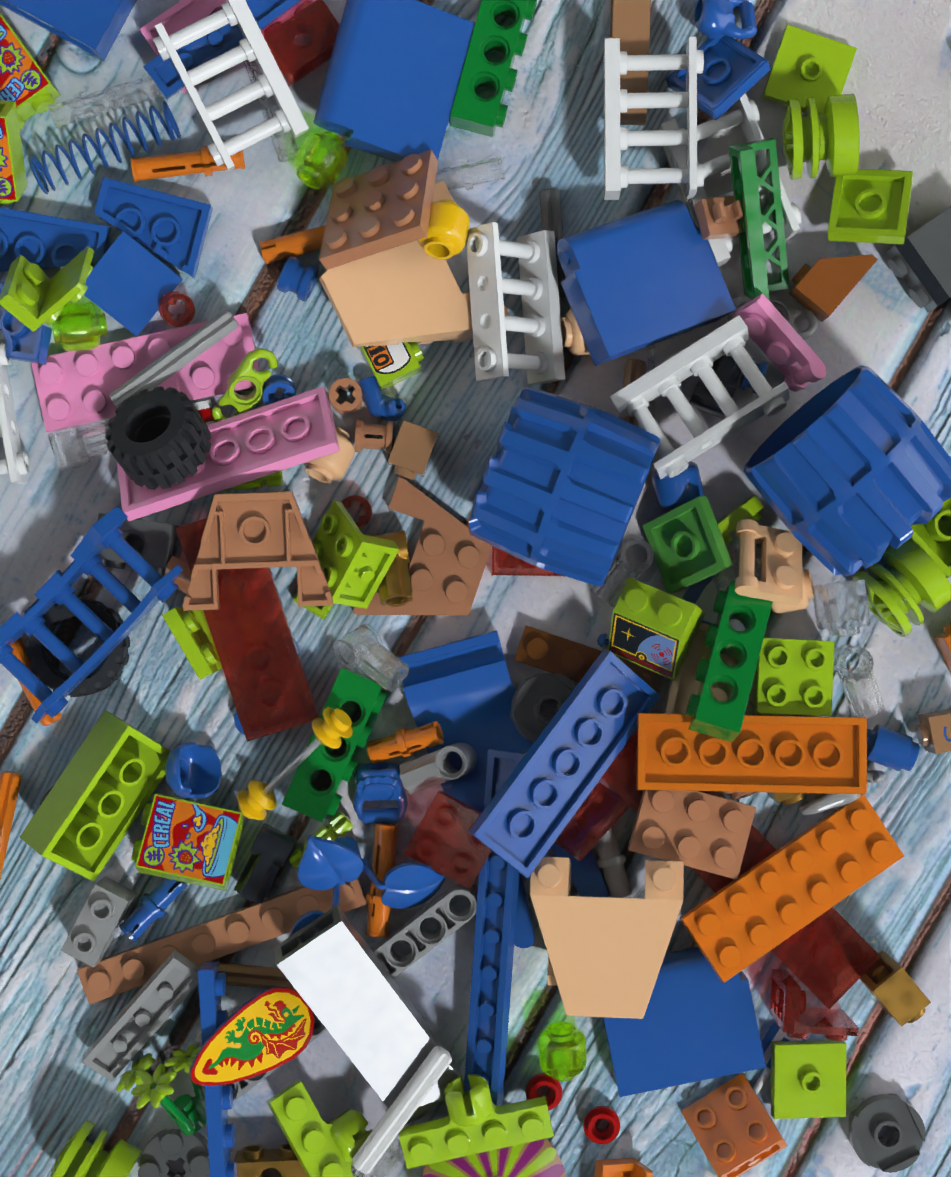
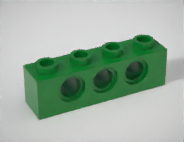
[450,0,537,137]
[685,580,773,743]
[282,666,387,823]

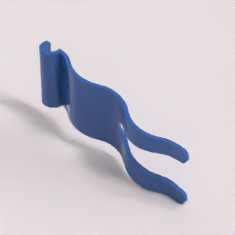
[395,630,610,948]

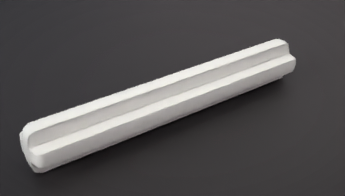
[352,1045,452,1174]

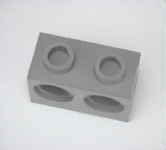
[60,876,138,968]

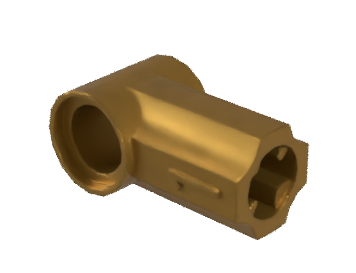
[372,530,413,607]

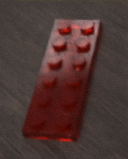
[176,517,319,742]

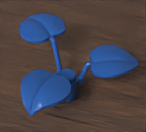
[289,835,446,937]

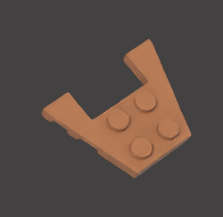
[353,477,492,616]
[183,491,334,611]

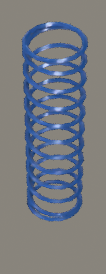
[28,100,181,194]

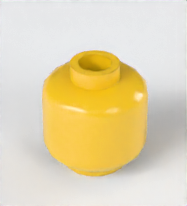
[417,199,470,260]

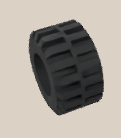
[105,386,211,490]

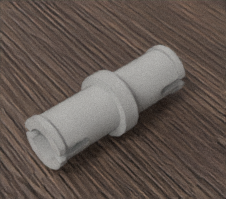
[590,822,632,898]

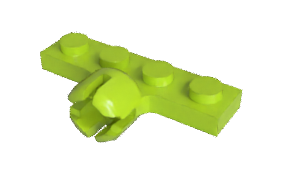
[399,1074,554,1169]
[266,1080,373,1177]

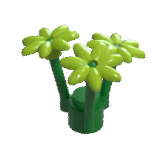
[116,1043,207,1135]

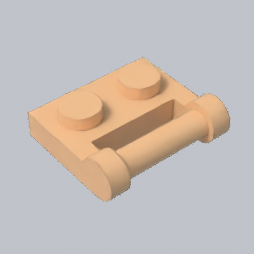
[735,519,803,606]

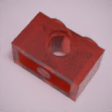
[263,0,340,87]

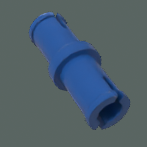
[119,878,188,942]

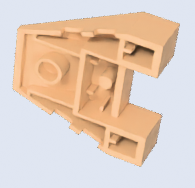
[319,181,509,347]
[530,857,684,1019]

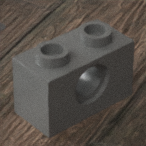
[98,513,179,574]

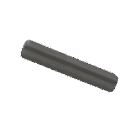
[540,188,566,299]

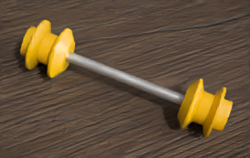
[237,707,353,821]

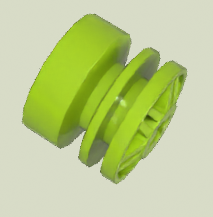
[782,93,860,180]
[853,539,951,637]
[50,1120,142,1177]

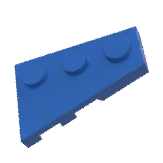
[94,177,213,279]

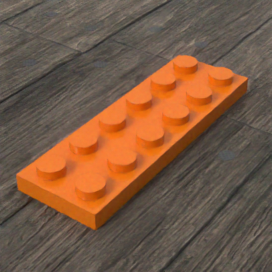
[636,713,867,794]
[680,794,904,983]

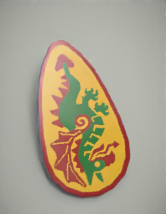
[189,987,315,1086]

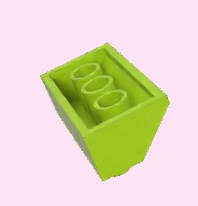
[20,710,171,882]

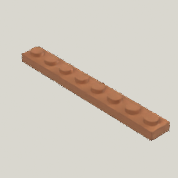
[77,878,367,1005]

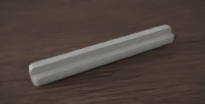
[110,310,238,408]

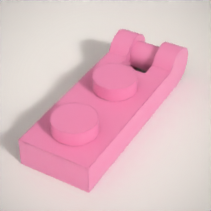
[732,293,826,392]

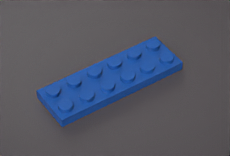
[468,649,661,878]

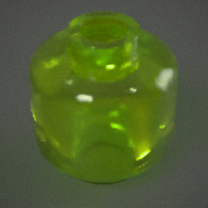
[293,131,348,189]
[52,302,107,352]
[538,1022,587,1081]

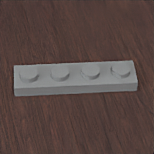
[82,950,200,1082]

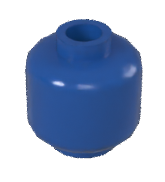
[652,461,703,510]

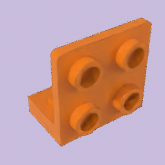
[682,1074,788,1177]

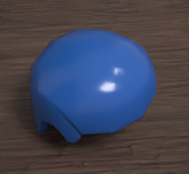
[164,742,222,799]

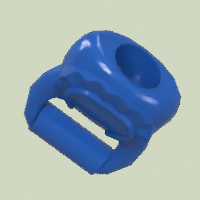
[694,0,757,39]
[353,762,408,824]

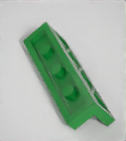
[728,138,790,300]

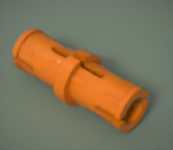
[367,721,444,764]

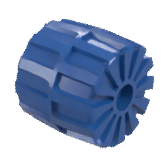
[744,365,951,577]
[468,387,660,586]

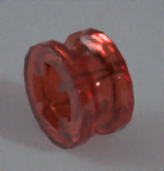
[159,291,195,327]
[342,495,373,528]

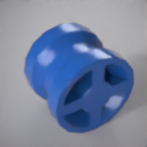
[277,256,319,302]

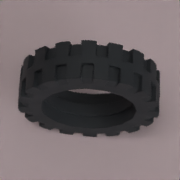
[26,598,130,697]

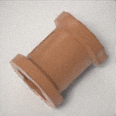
[329,378,363,415]
[355,419,394,454]

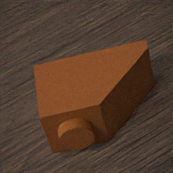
[789,254,878,322]

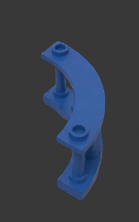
[0,506,183,724]

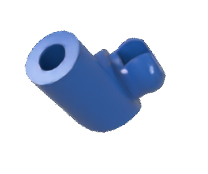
[358,376,406,421]

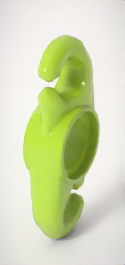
[212,348,278,422]

